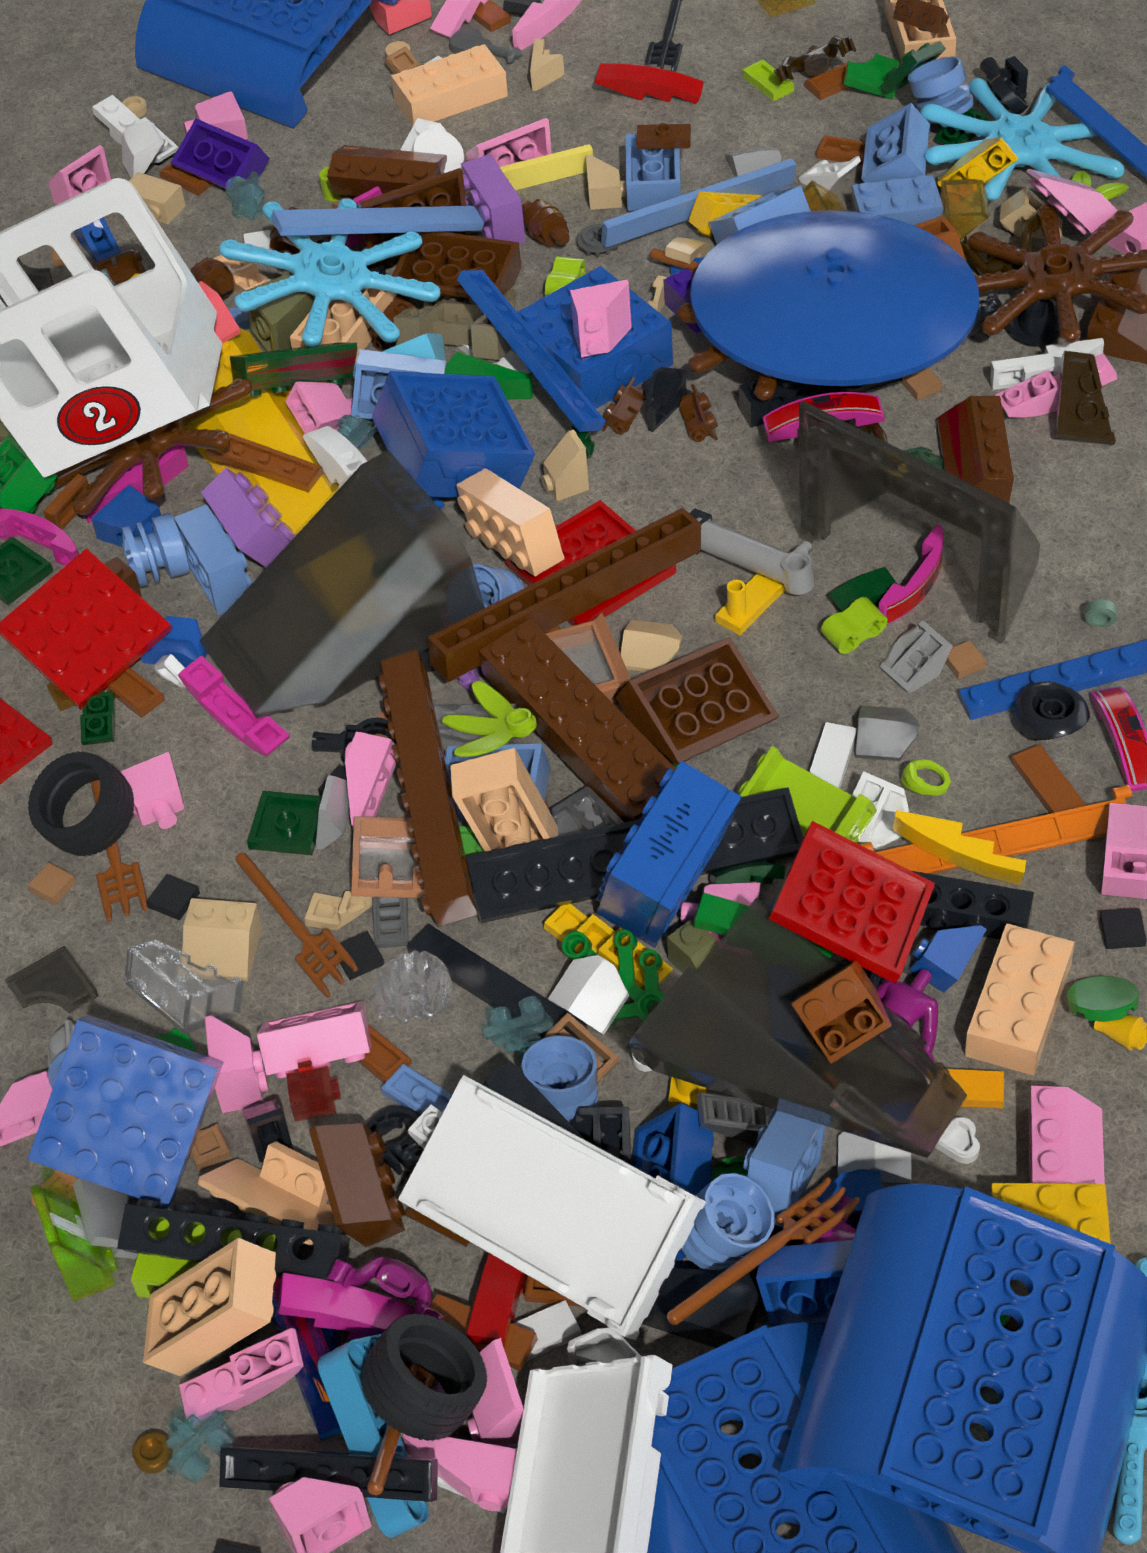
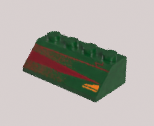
[230,342,358,396]

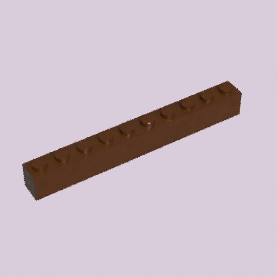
[428,508,701,682]
[379,649,477,927]

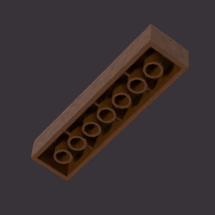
[479,618,676,822]

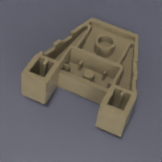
[394,290,517,362]

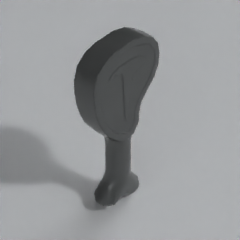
[449,27,522,64]

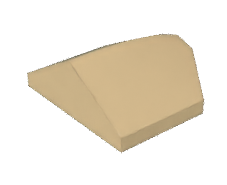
[620,620,682,672]

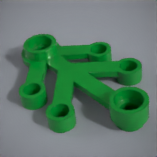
[562,930,671,1027]

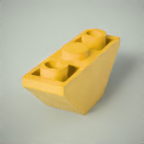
[937,137,1018,203]

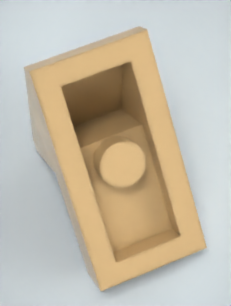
[530,39,564,91]

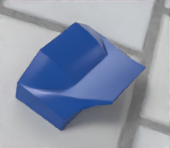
[141,616,210,668]

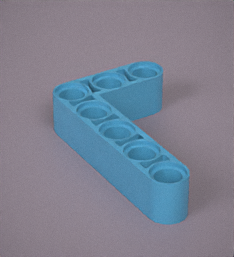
[318,1334,429,1538]

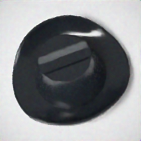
[1008,300,1061,346]
[1015,681,1090,740]

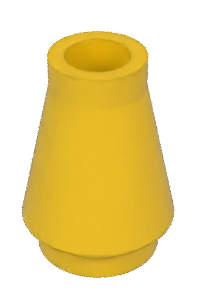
[1094,1015,1147,1051]

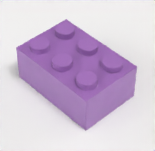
[461,154,525,244]
[201,468,299,572]

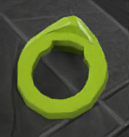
[901,759,951,796]

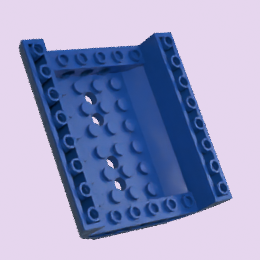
[135,0,398,128]
[778,1184,1147,1553]
[647,1322,966,1553]

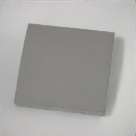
[73,1178,138,1259]

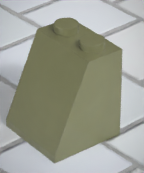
[246,273,315,352]

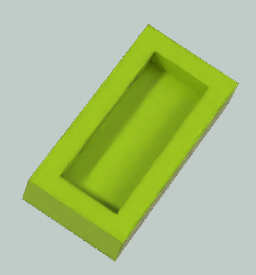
[742,60,794,101]

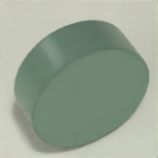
[1085,600,1117,627]

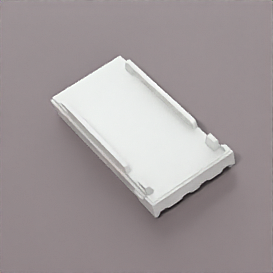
[398,1075,706,1340]
[500,1355,673,1553]

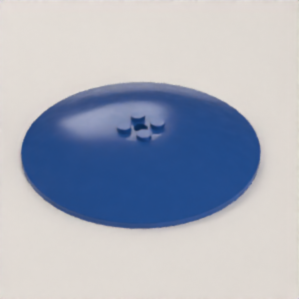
[691,210,979,386]

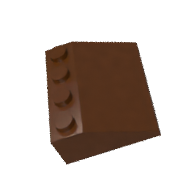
[356,168,470,266]
[392,232,522,298]
[1087,254,1147,364]
[616,637,779,765]

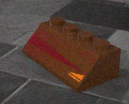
[327,145,447,196]
[937,396,1014,505]

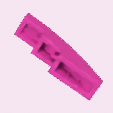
[85,445,189,524]
[278,1273,414,1340]

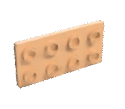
[198,1141,343,1245]

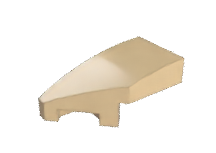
[665,237,710,264]
[304,891,373,930]

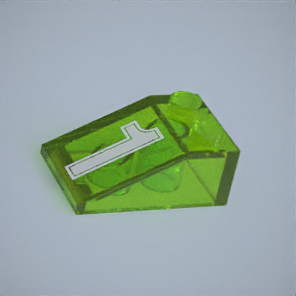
[30,1185,118,1302]

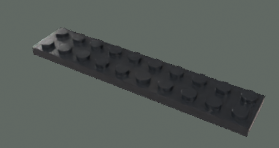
[466,787,803,923]

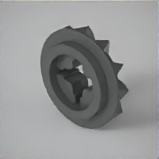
[577,224,618,257]

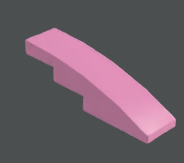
[430,0,487,39]
[512,0,582,50]

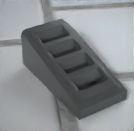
[372,877,409,948]

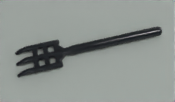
[644,0,683,72]

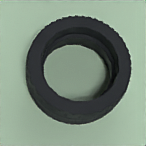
[28,751,134,856]
[361,1314,487,1441]

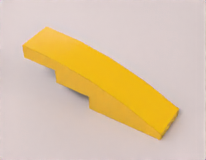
[892,810,1026,885]
[543,904,673,991]

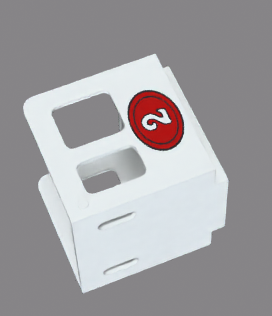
[0,178,223,478]

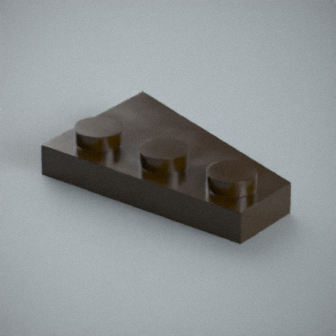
[1055,351,1116,445]

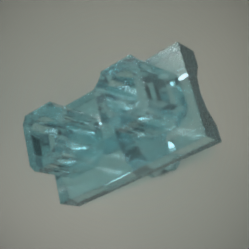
[226,171,265,222]
[337,415,378,449]
[483,996,555,1058]
[165,1410,235,1485]

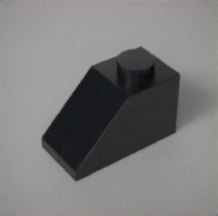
[242,1099,293,1163]

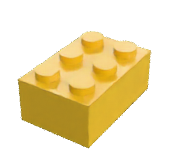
[990,1183,1111,1244]

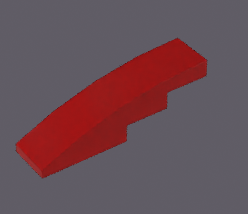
[594,63,704,104]
[466,1253,527,1347]

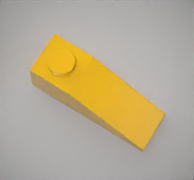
[688,191,762,237]

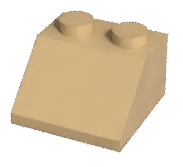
[182,898,263,981]

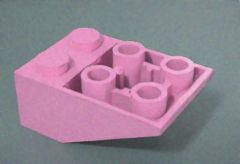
[1026,169,1118,236]
[1101,803,1147,899]

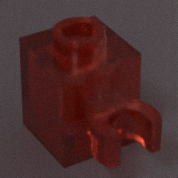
[286,1060,341,1121]

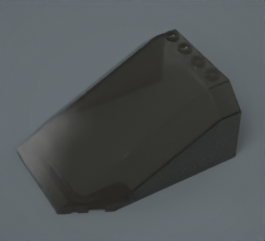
[200,450,485,718]
[626,897,967,1158]

